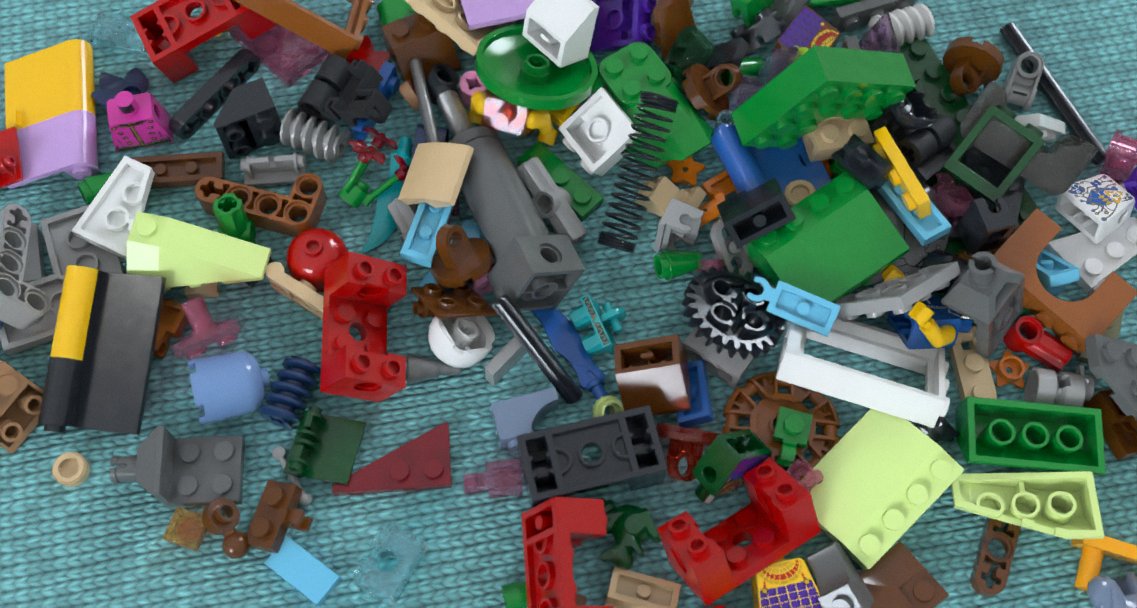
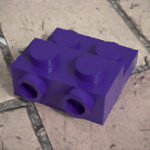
[589,0,657,54]

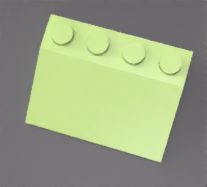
[798,408,964,569]

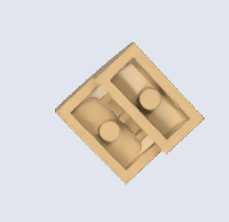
[398,142,474,208]
[604,566,681,608]

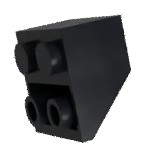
[214,77,281,159]

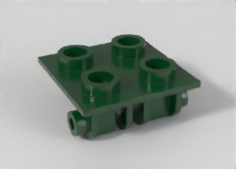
[283,406,367,485]

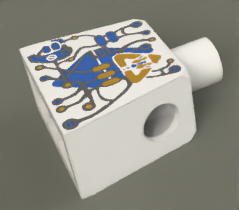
[1055,174,1135,244]

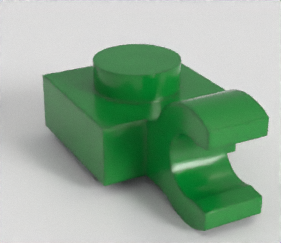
[771,406,813,469]

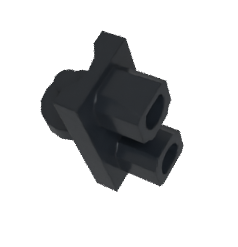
[831,134,893,191]

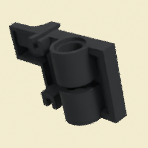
[296,54,393,127]
[869,102,957,184]

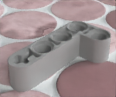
[0,203,51,329]

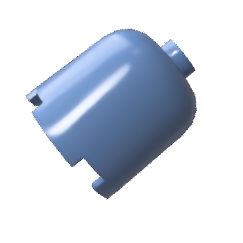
[188,351,270,425]

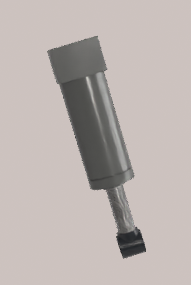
[426,63,586,311]

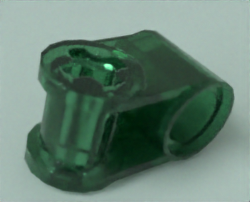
[662,25,715,84]

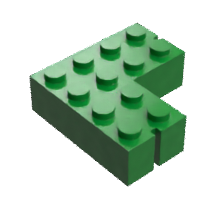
[731,45,916,150]

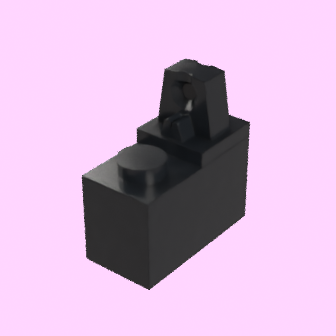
[717,178,796,249]

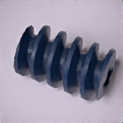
[258,356,321,430]

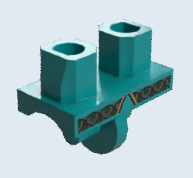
[569,294,627,356]

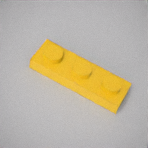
[872,126,932,219]

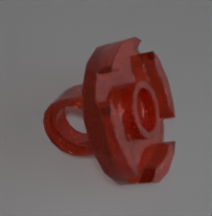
[656,423,720,482]

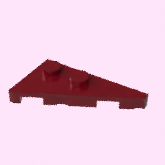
[332,423,452,496]

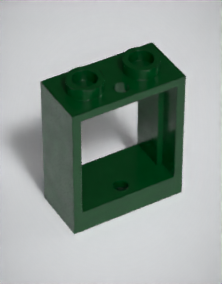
[943,105,1046,206]

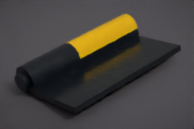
[38,265,166,435]

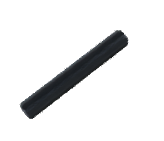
[492,295,583,404]

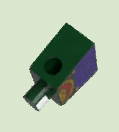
[693,428,772,503]

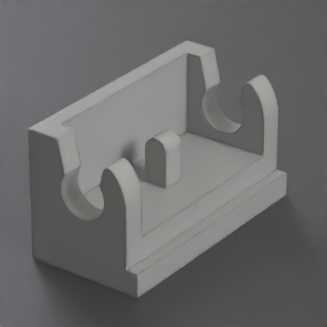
[654,198,704,253]

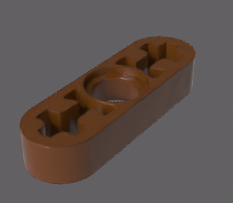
[970,517,1021,597]

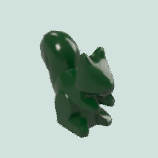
[599,498,661,569]

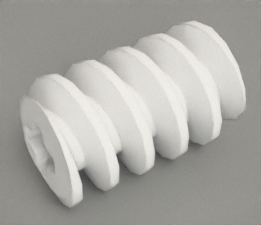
[868,3,935,51]

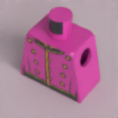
[106,91,174,152]

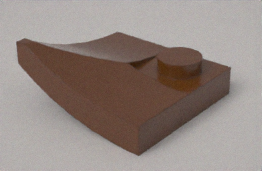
[859,541,949,608]

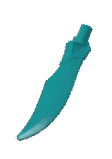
[361,136,412,253]

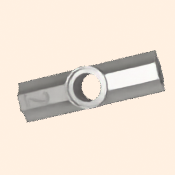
[516,157,588,245]

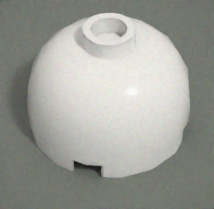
[428,316,495,368]

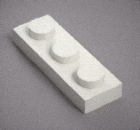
[1008,113,1065,142]

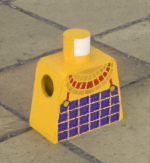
[750,556,823,608]

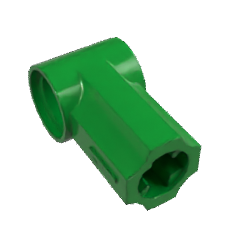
[213,193,256,243]

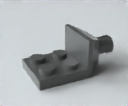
[941,252,1025,359]
[109,426,245,507]

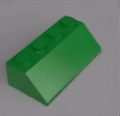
[955,396,1106,476]

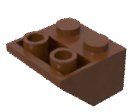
[614,334,692,416]

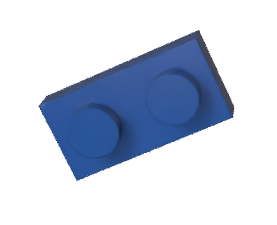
[677,359,714,429]

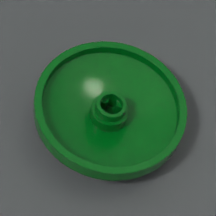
[475,25,598,110]

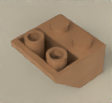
[0,360,44,454]

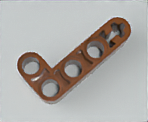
[194,173,327,237]

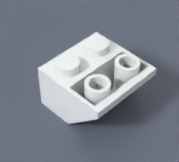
[522,0,599,68]

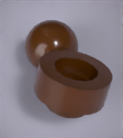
[202,498,250,559]

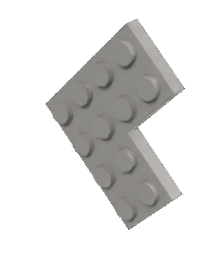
[0,204,125,356]

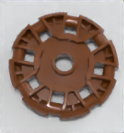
[722,371,840,482]

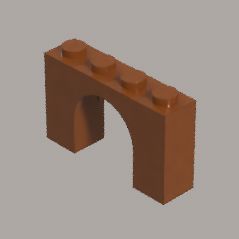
[993,208,1137,354]

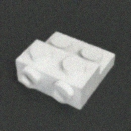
[558,87,642,176]

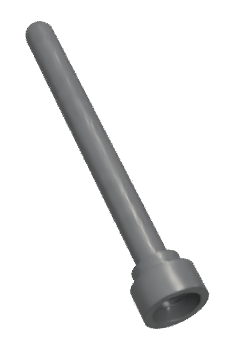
[410,58,440,143]

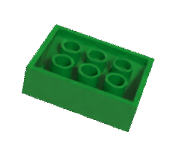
[746,170,910,303]

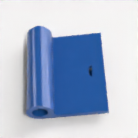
[711,123,831,193]

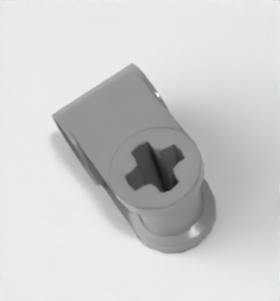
[998,51,1044,111]

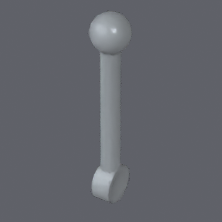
[272,446,312,506]

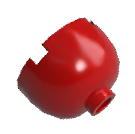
[286,228,348,292]

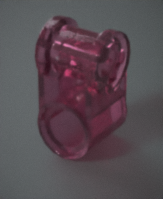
[1101,130,1137,185]

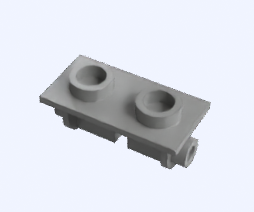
[240,152,306,186]

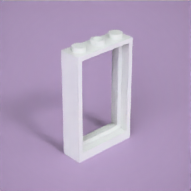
[776,318,950,428]

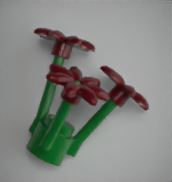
[338,127,409,209]

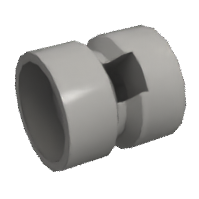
[1024,367,1086,407]

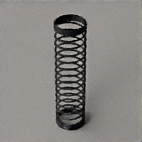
[597,91,679,253]

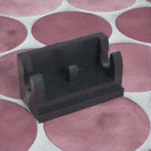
[956,197,1019,256]

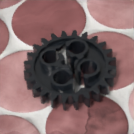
[681,265,786,360]

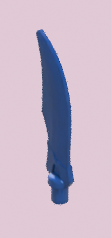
[530,308,608,400]

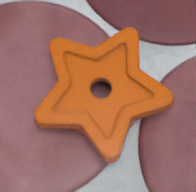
[666,156,705,187]
[989,350,1030,389]

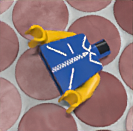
[882,264,972,350]

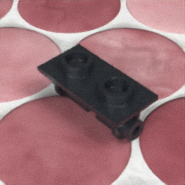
[727,7,788,58]

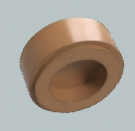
[399,80,420,111]

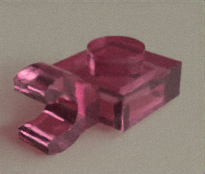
[931,172,974,217]
[463,459,523,499]

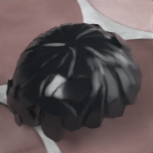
[889,90,938,130]

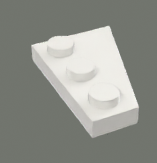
[72,156,155,260]
[1044,217,1137,293]

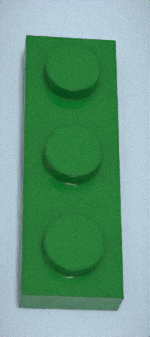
[517,141,604,222]

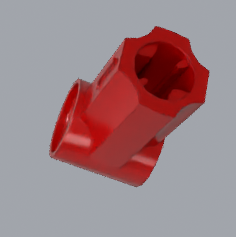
[1003,316,1073,373]

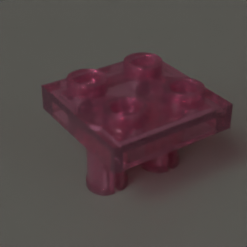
[171,295,242,360]

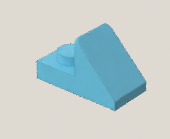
[1036,249,1080,295]

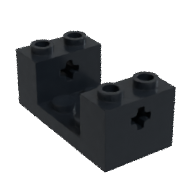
[517,405,668,508]

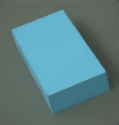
[264,536,341,607]

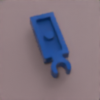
[350,61,400,142]

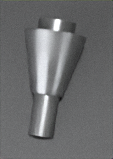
[406,353,461,385]

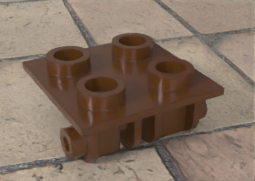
[411,283,497,318]

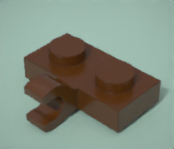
[246,480,313,554]

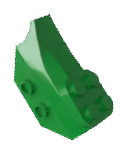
[592,42,714,168]

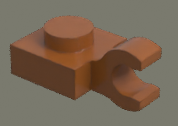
[153,298,194,359]

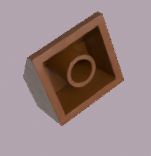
[381,13,462,85]

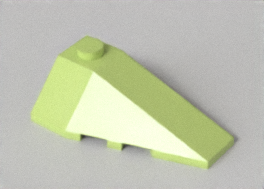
[127,211,271,291]
[951,471,1104,539]

